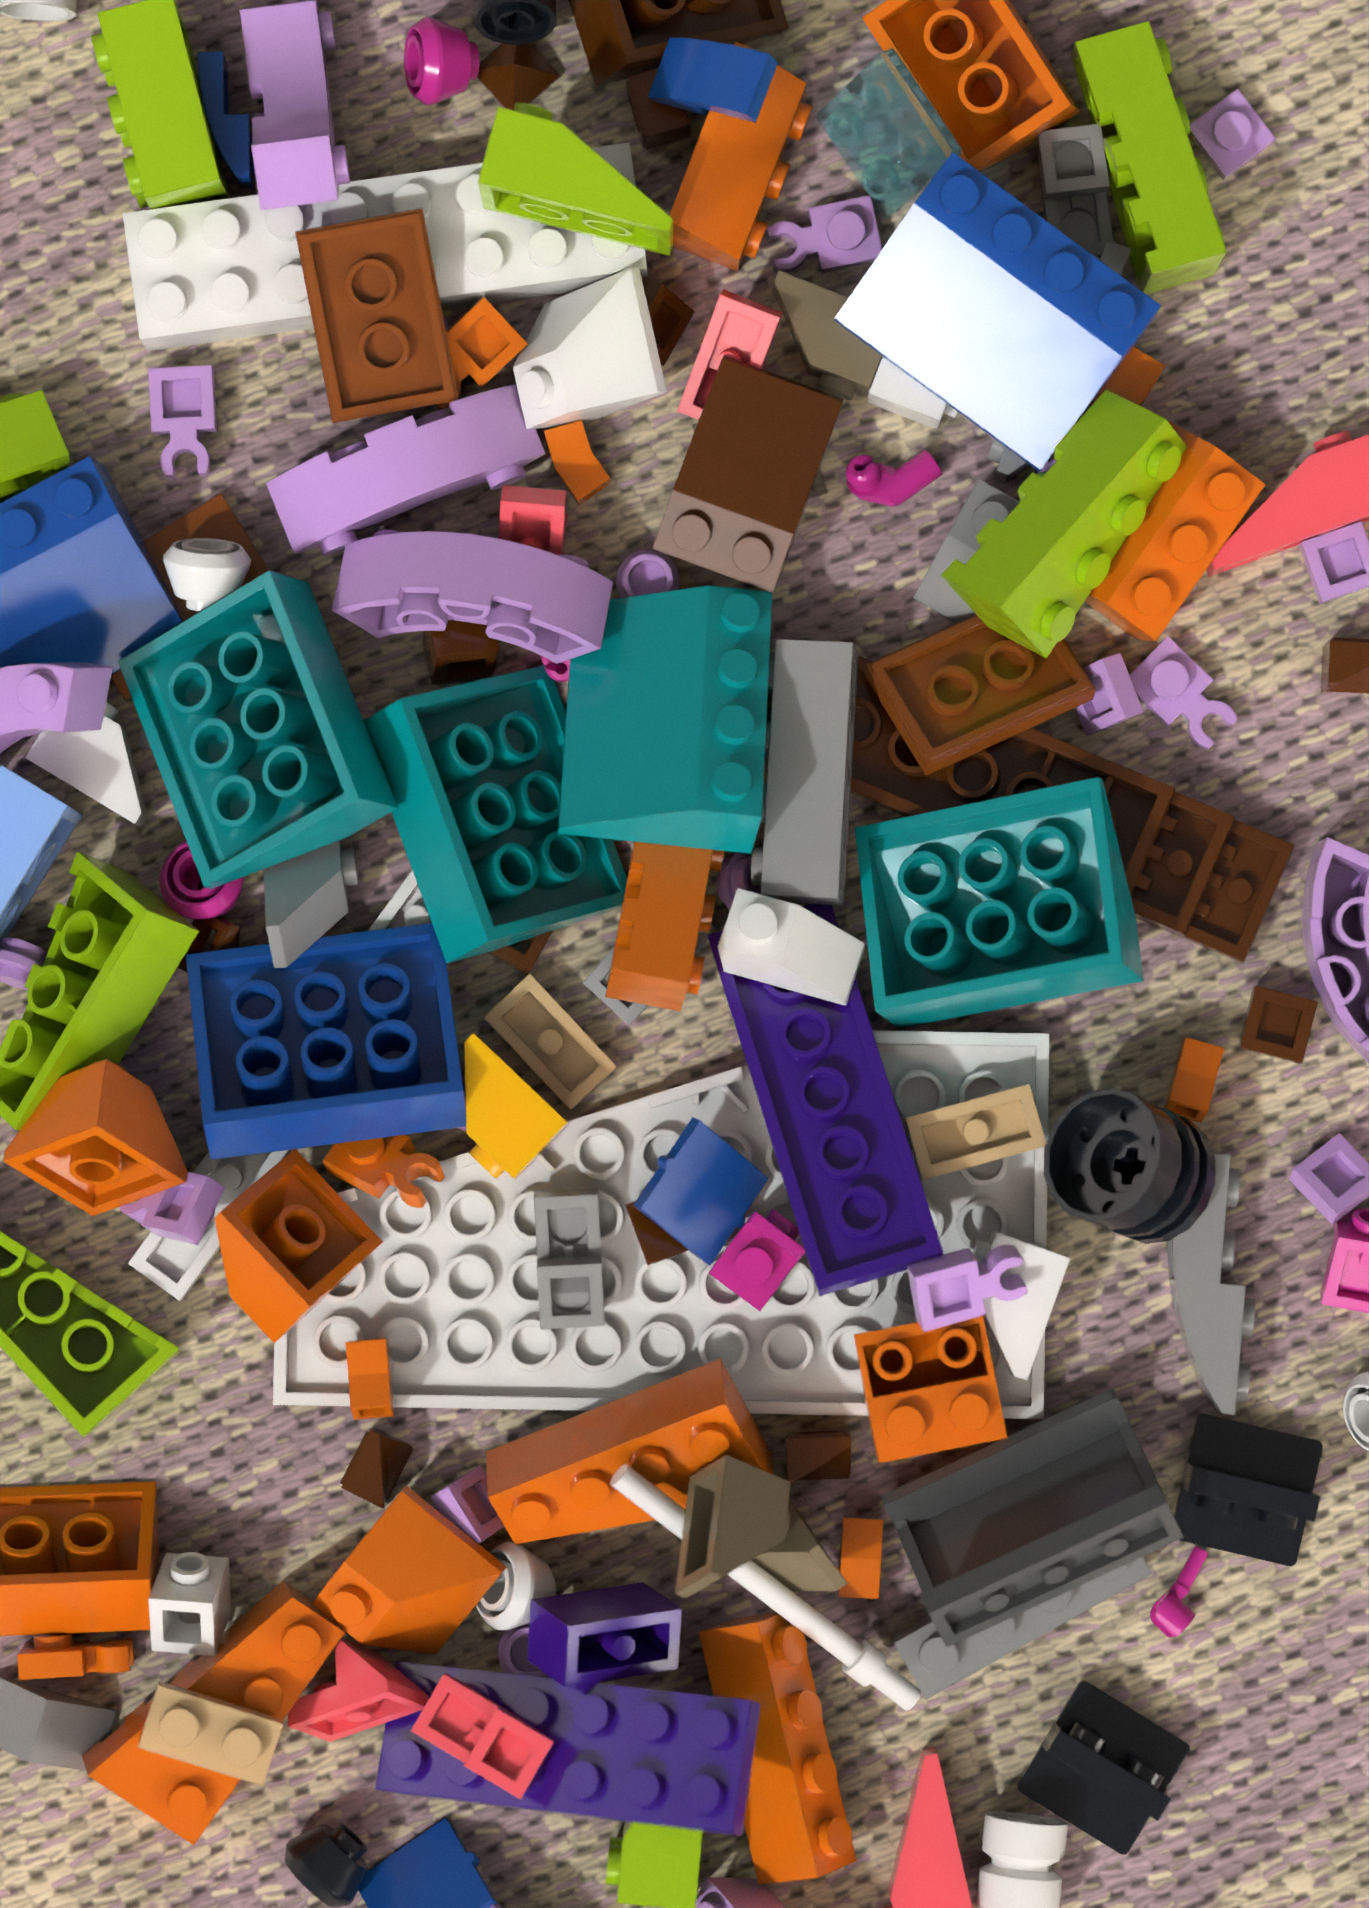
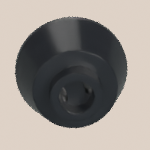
[284,1823,368,1908]

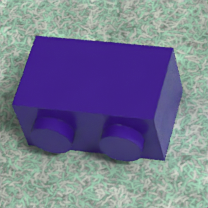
[527,1582,682,1688]

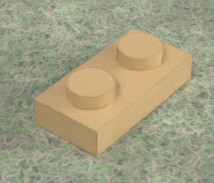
[484,974,617,1111]
[904,1084,1046,1180]
[138,1681,283,1786]

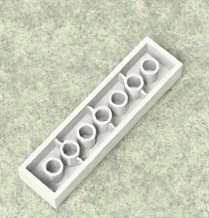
[122,142,648,351]

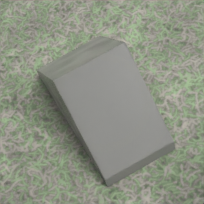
[0,1676,118,1771]

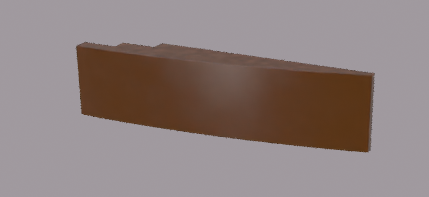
[823,640,1295,964]

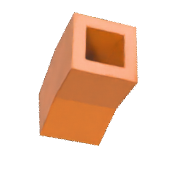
[1090,347,1166,406]
[544,420,611,505]
[1164,1037,1224,1123]
[345,1338,394,1420]
[838,1517,883,1599]

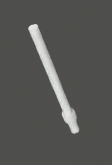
[610,1464,921,1711]

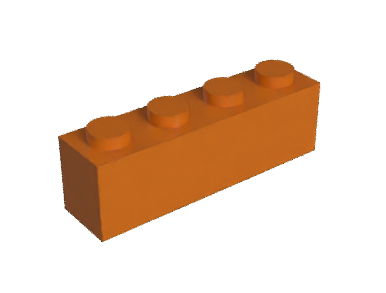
[699,1612,856,1885]

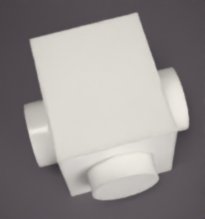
[148,1552,232,1656]

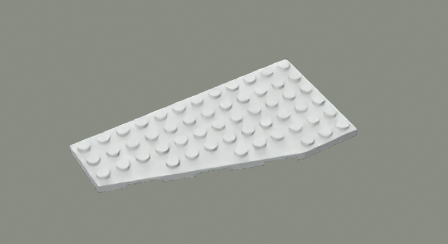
[273,1030,1049,1419]

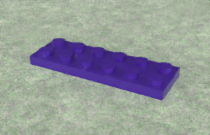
[707,904,944,1297]
[375,1661,761,1836]

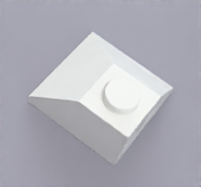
[513,267,667,429]

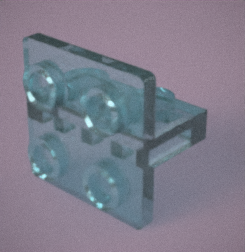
[817,48,962,218]

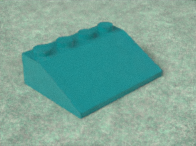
[118,570,398,889]
[558,585,772,854]
[364,665,627,964]
[855,777,1144,1028]

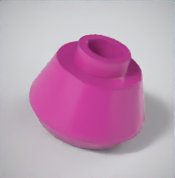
[404,17,479,105]
[159,840,245,919]

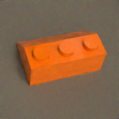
[862,0,1081,172]
[669,42,813,271]
[1084,409,1266,641]
[0,1481,160,1636]

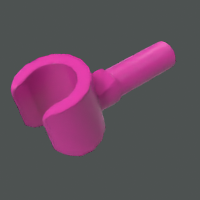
[1150,1546,1208,1637]

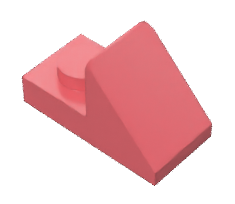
[677,289,783,420]
[499,485,568,555]
[288,1638,429,1742]

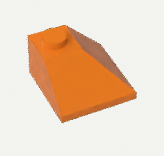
[3,1059,188,1216]
[214,1149,383,1343]
[311,1485,506,1655]

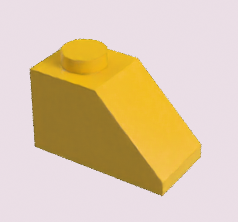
[464,1033,569,1179]

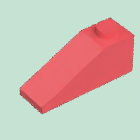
[1206,430,1369,577]
[883,1746,972,1908]

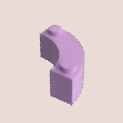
[240,0,350,210]
[266,384,545,557]
[332,530,613,664]
[0,662,113,760]
[1302,837,1369,1063]

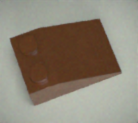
[569,0,789,86]
[652,355,844,593]

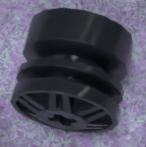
[1044,1088,1215,1244]

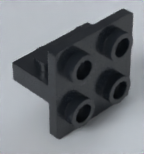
[1174,1413,1323,1566]
[1017,1680,1190,1855]

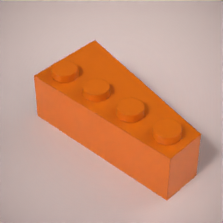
[605,842,725,1011]
[486,1358,775,1544]
[82,1580,345,1845]

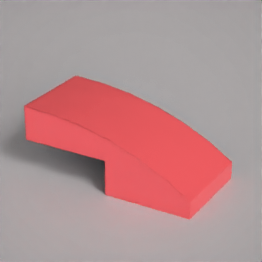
[411,1673,554,1799]

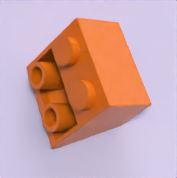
[854,1316,1007,1463]

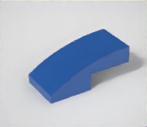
[648,37,778,123]
[197,51,254,190]

